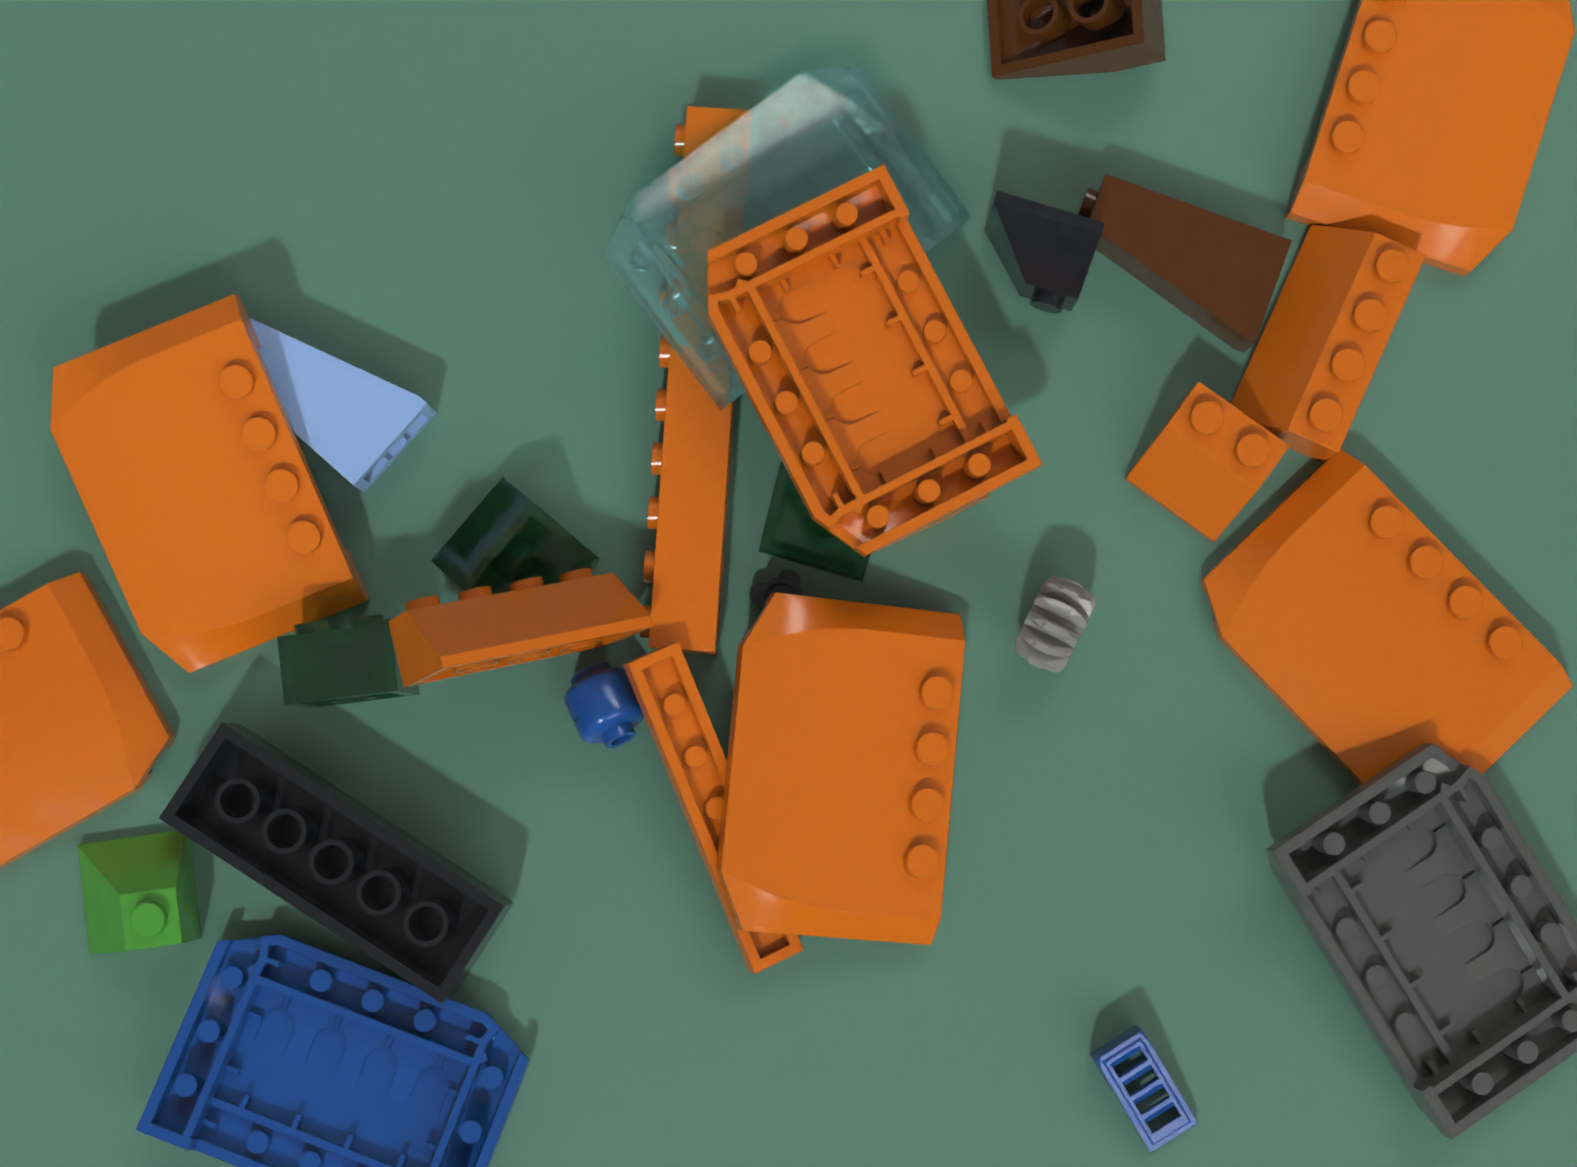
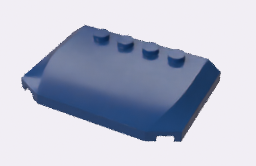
[136,934,531,1167]

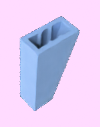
[249,318,437,493]

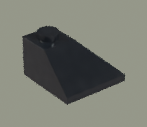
[984,190,1105,314]

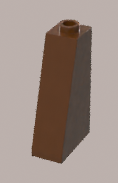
[1078,174,1292,353]

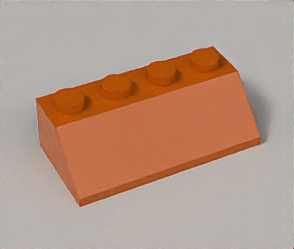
[1230,224,1426,463]
[388,568,653,688]

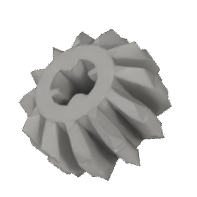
[1015,575,1096,673]

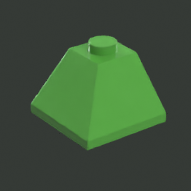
[77,830,202,955]

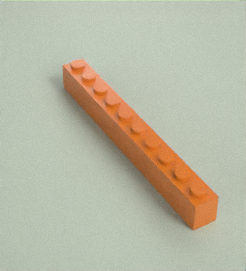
[640,106,753,655]

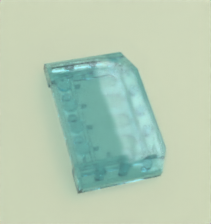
[602,65,972,410]

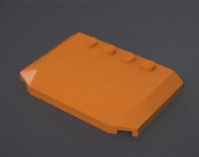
[1285,0,1575,276]
[707,164,1043,557]
[50,294,370,673]
[1200,449,1573,785]
[0,572,176,869]
[716,592,965,945]

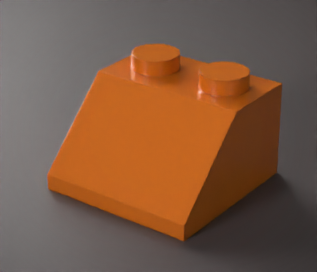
[1125,381,1289,543]

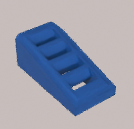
[1089,1025,1198,1152]

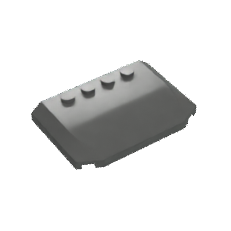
[1265,743,1577,1139]

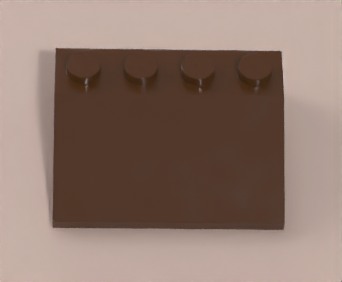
[987,0,1166,80]

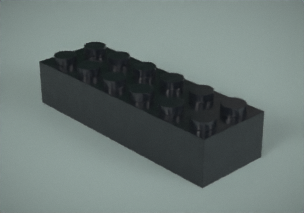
[159,722,514,1003]

